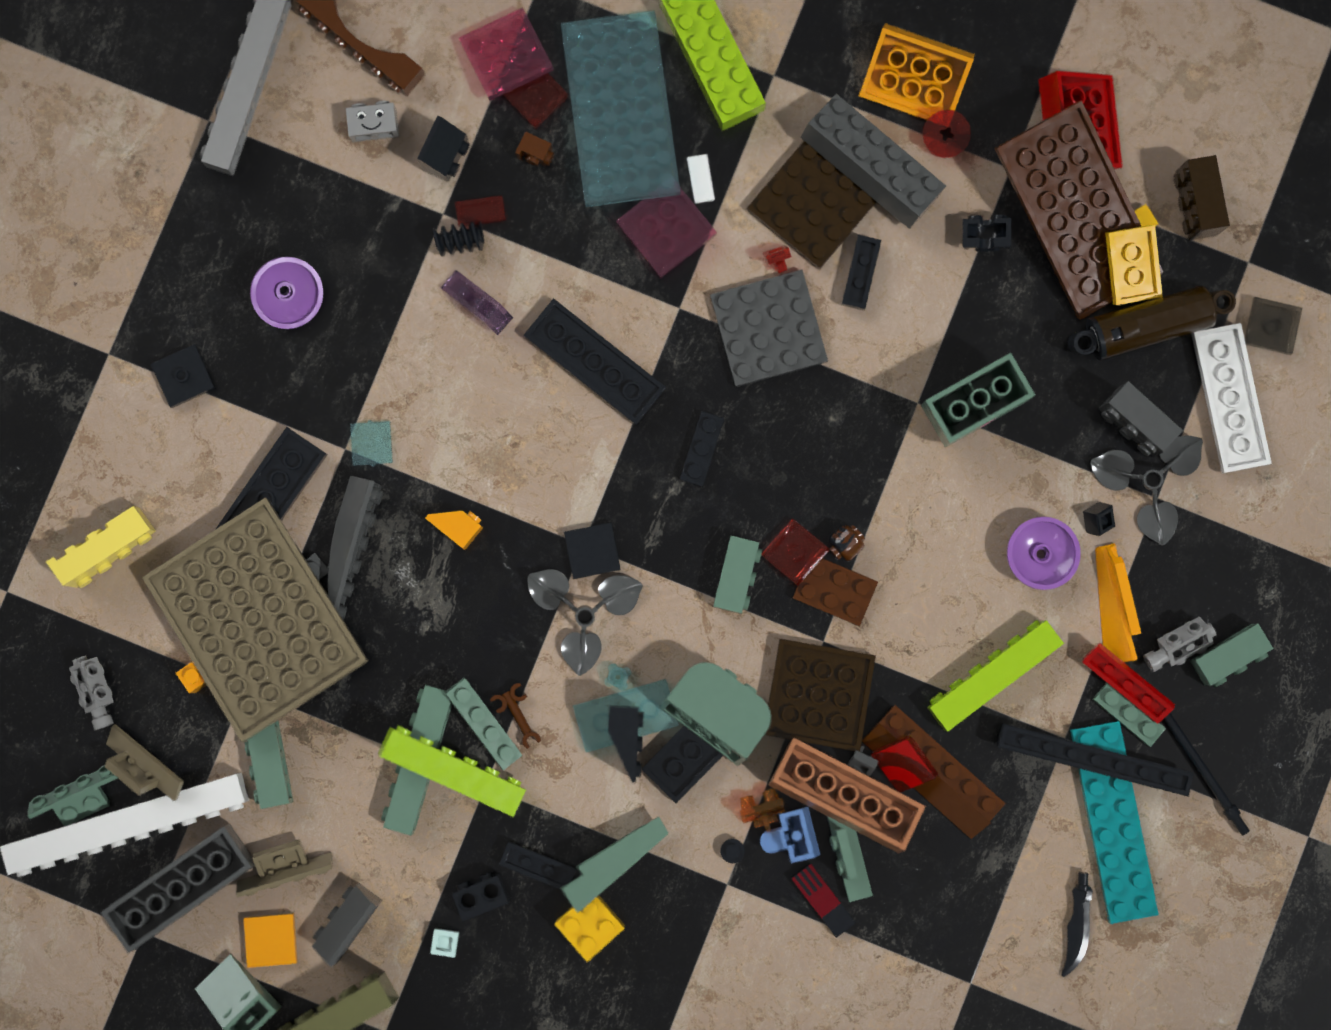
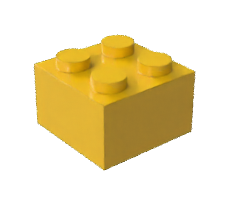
[555,895,625,962]

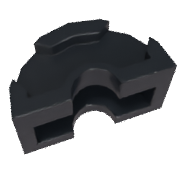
[962,215,1011,252]

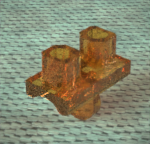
[740,788,785,832]

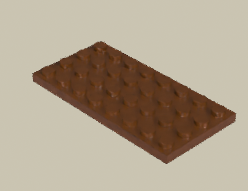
[994,101,1164,319]

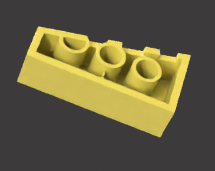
[46,506,156,588]

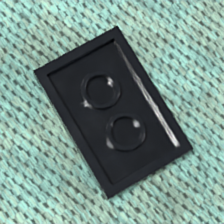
[642,726,724,803]

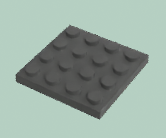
[710,270,828,387]

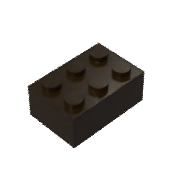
[1174,155,1230,241]

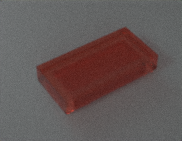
[455,196,506,227]

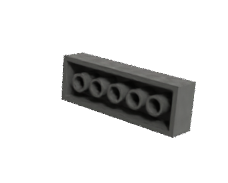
[800,94,946,229]
[100,824,255,953]

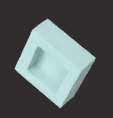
[430,928,459,958]

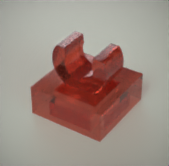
[763,245,791,273]

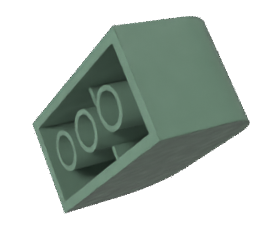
[921,353,1035,447]
[659,662,771,766]

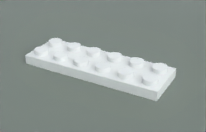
[1192,323,1272,474]

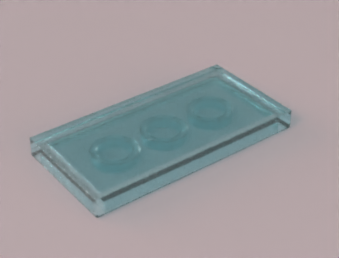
[573,679,679,752]

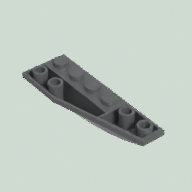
[328,476,383,620]

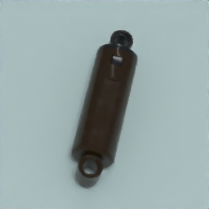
[1068,286,1236,360]

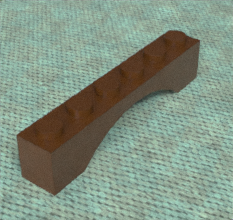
[295,0,425,96]

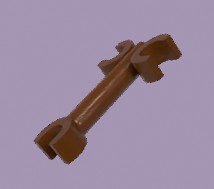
[490,683,541,749]

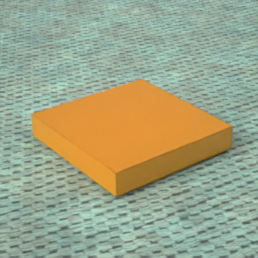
[244,913,298,968]

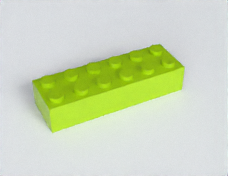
[660,0,766,131]

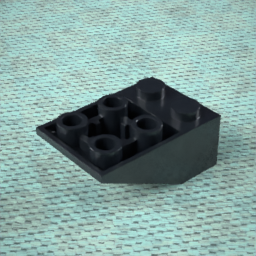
[608,705,644,783]

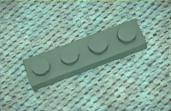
[444,678,522,770]

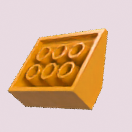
[859,23,975,127]

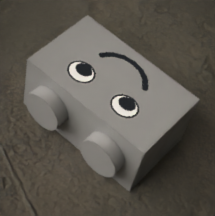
[346,101,399,142]

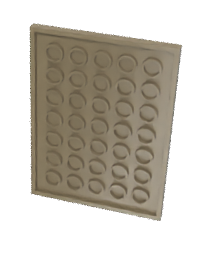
[142,497,368,742]

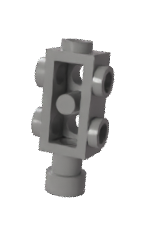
[1143,616,1216,672]
[69,656,114,730]

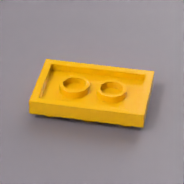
[1105,225,1163,305]

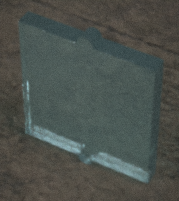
[350,420,393,467]

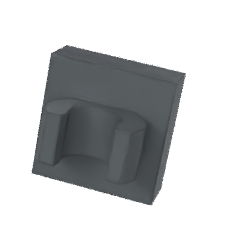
[847,746,878,777]

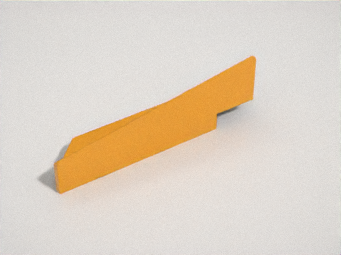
[1095,543,1141,662]

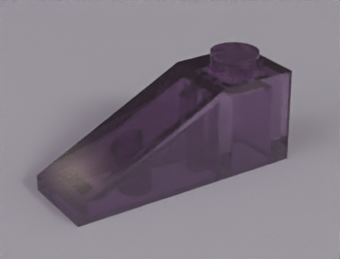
[441,270,513,336]

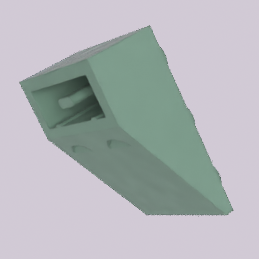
[195,954,282,1030]

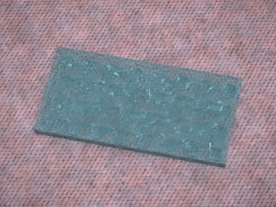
[561,11,680,207]

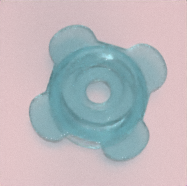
[604,664,631,691]

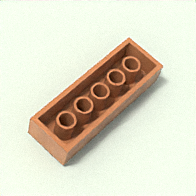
[768,738,925,853]

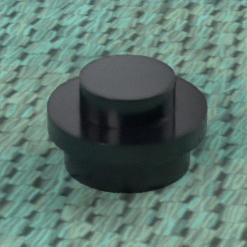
[720,839,745,864]

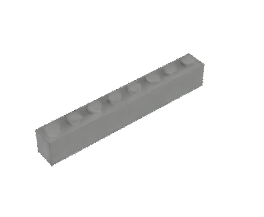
[200,0,293,176]

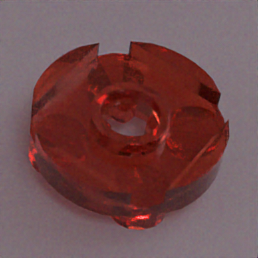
[922,110,971,158]

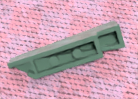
[560,816,668,912]

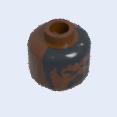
[829,525,865,561]

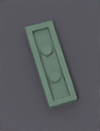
[1092,682,1166,747]

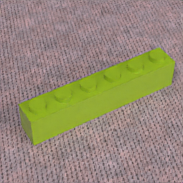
[927,619,1064,732]
[377,726,526,817]

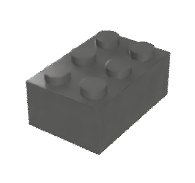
[1099,381,1183,457]

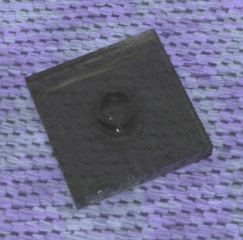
[1245,297,1303,355]

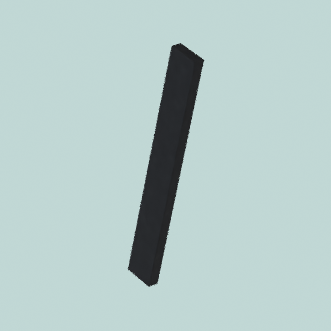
[996,723,1194,797]

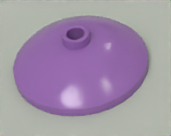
[250,256,323,329]
[1007,517,1081,590]

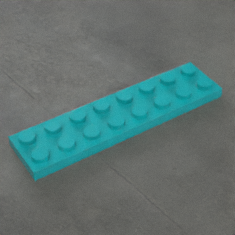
[1070,721,1159,924]

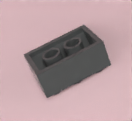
[312,883,382,968]

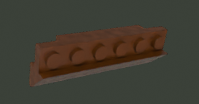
[862,705,1006,839]

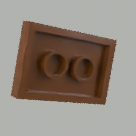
[792,554,878,627]

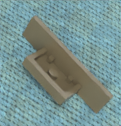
[105,724,184,801]
[236,839,333,897]

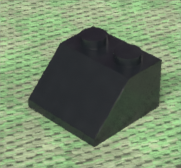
[417,115,470,182]

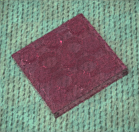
[459,7,554,101]
[616,177,717,278]

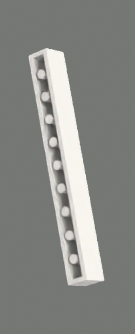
[0,773,250,877]

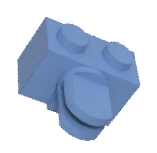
[760,807,821,863]

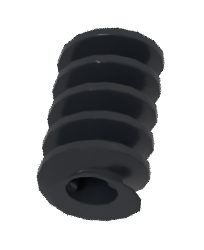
[433,220,485,257]

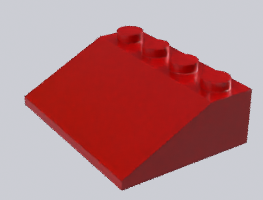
[1039,71,1123,170]

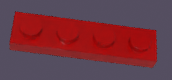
[1082,642,1175,724]

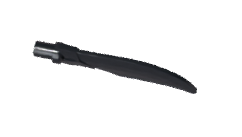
[1061,872,1093,977]

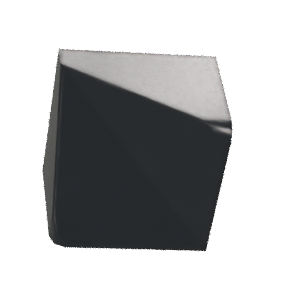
[1083,502,1115,536]

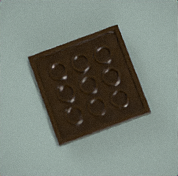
[747,141,877,270]
[764,639,876,752]

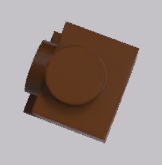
[515,131,554,166]

